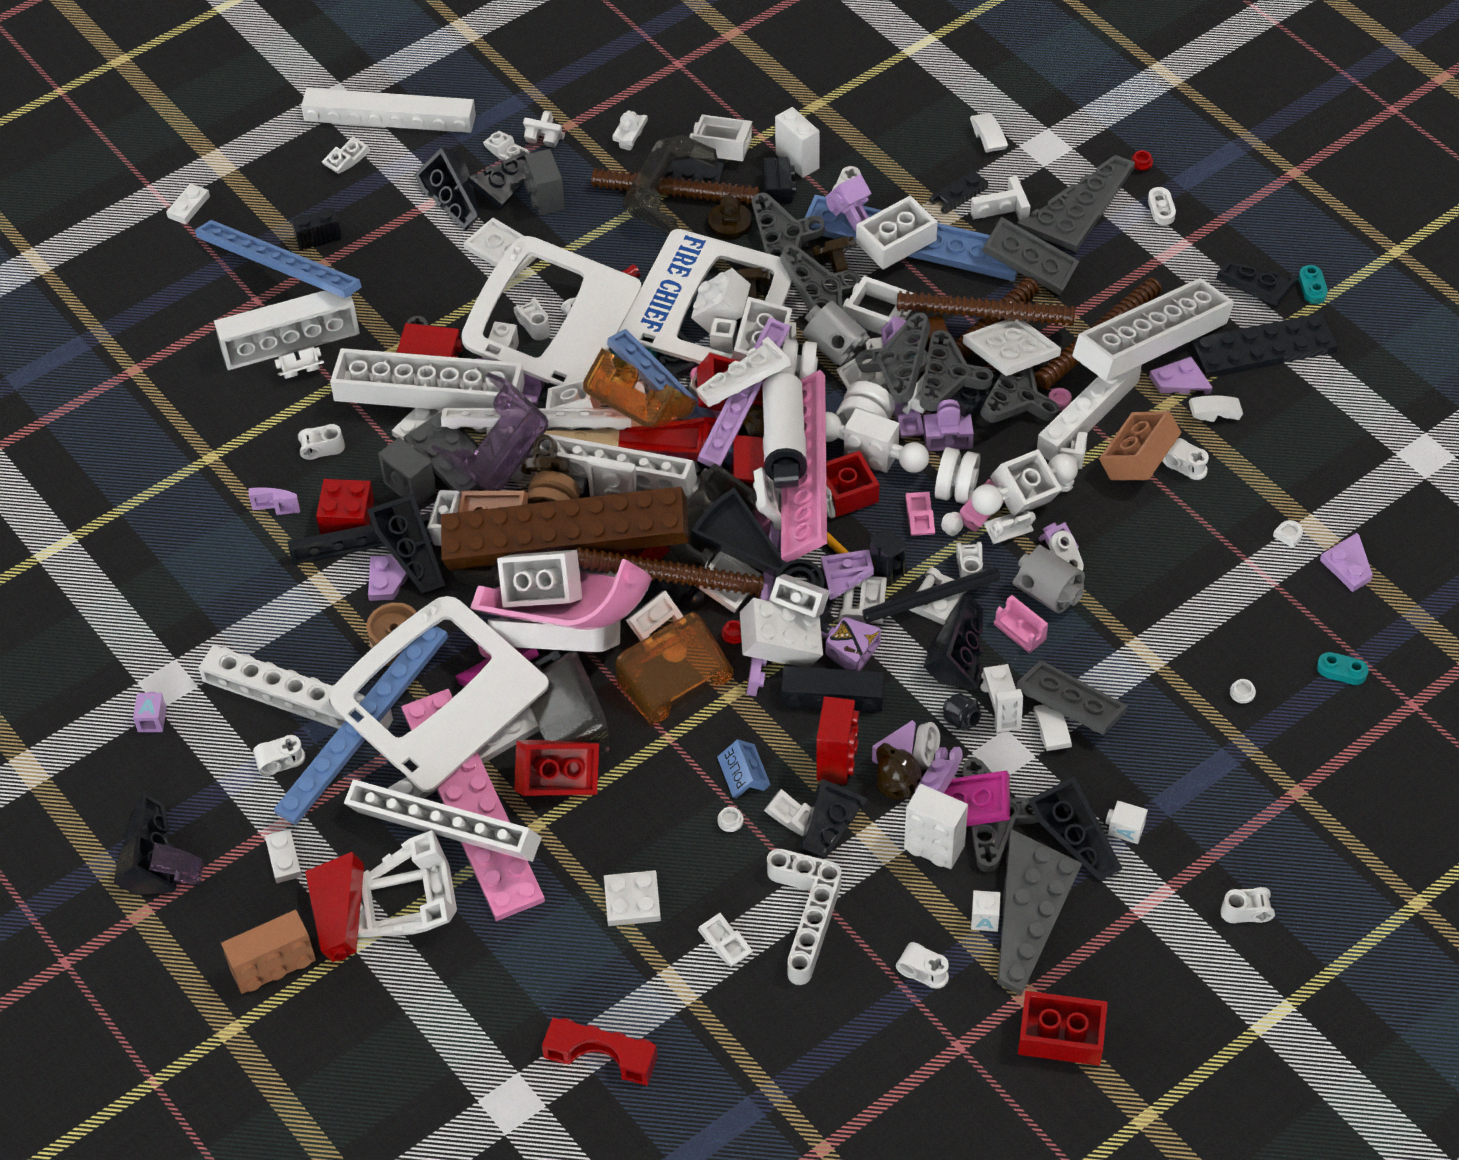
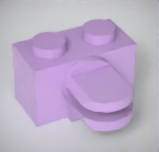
[825,174,872,231]
[923,399,974,451]

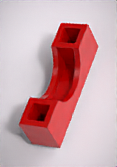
[542,1017,658,1086]

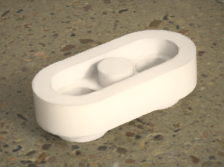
[1148,187,1176,225]
[1049,531,1083,571]
[912,722,940,770]

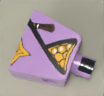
[821,617,881,671]

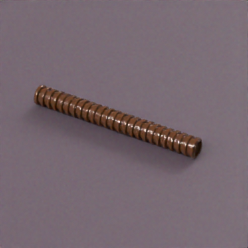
[591,168,760,205]
[917,277,1039,386]
[1034,277,1162,390]
[896,291,1075,326]
[576,547,764,597]

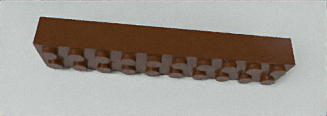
[441,486,689,570]

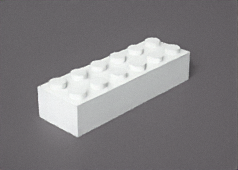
[214,290,360,370]

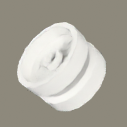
[783,339,818,380]
[836,381,895,426]
[935,447,980,504]

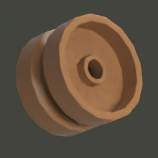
[527,471,581,504]
[366,603,417,666]

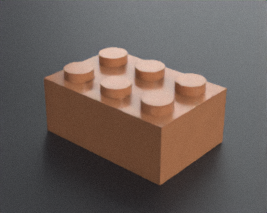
[1099,411,1181,481]
[221,910,316,994]

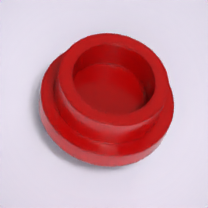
[1131,150,1153,171]
[722,620,742,644]

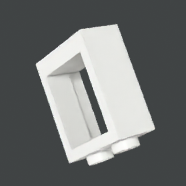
[689,115,752,161]
[843,276,913,334]

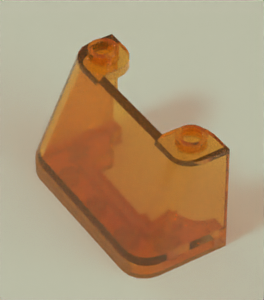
[583,348,697,429]
[615,612,733,725]

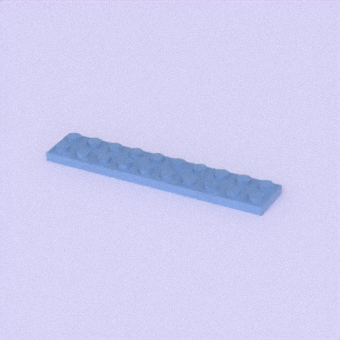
[805,195,1018,281]

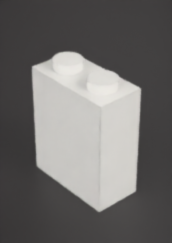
[775,107,819,178]

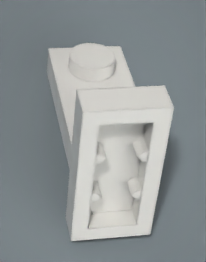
[971,176,1030,221]
[983,664,1023,733]

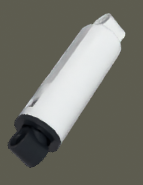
[763,367,808,488]

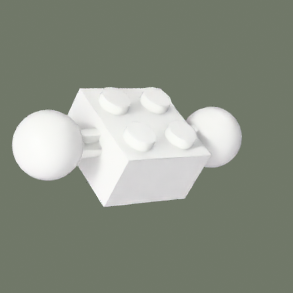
[826,408,929,473]
[971,449,1078,517]

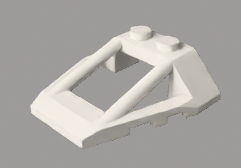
[358,830,457,937]

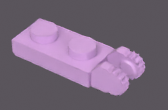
[915,747,963,793]

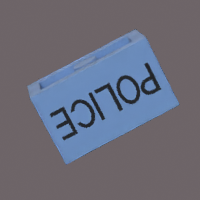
[717,739,771,799]

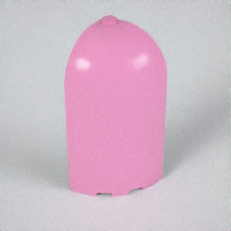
[470,559,652,630]

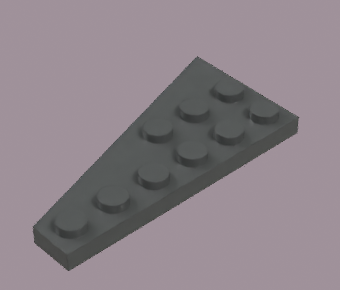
[1017,155,1135,252]
[997,829,1082,995]

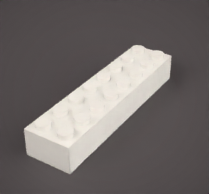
[1072,278,1234,381]
[330,348,525,410]

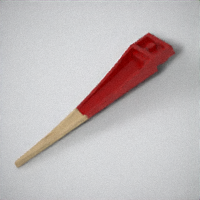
[537,417,725,461]

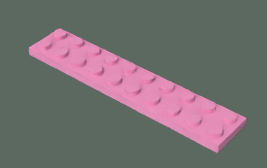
[781,370,827,563]
[401,689,545,921]

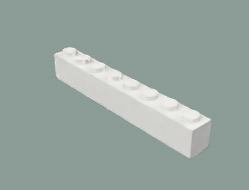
[301,88,476,133]
[344,779,542,862]

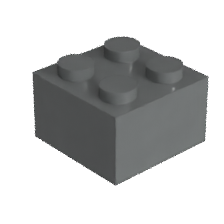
[523,149,565,216]
[378,437,437,506]

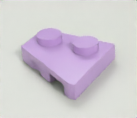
[1149,357,1212,395]
[1320,533,1373,592]
[821,550,874,600]
[368,555,408,601]

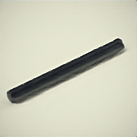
[862,567,1001,623]

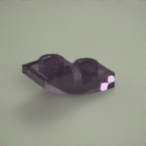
[149,843,204,885]

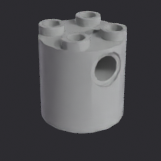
[802,301,870,366]
[1012,545,1085,613]

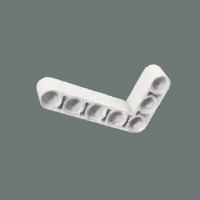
[488,618,620,652]
[767,849,841,985]

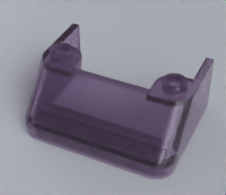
[431,372,548,491]

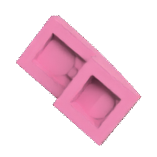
[905,492,935,536]

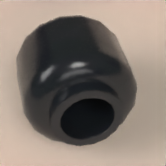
[943,693,981,731]

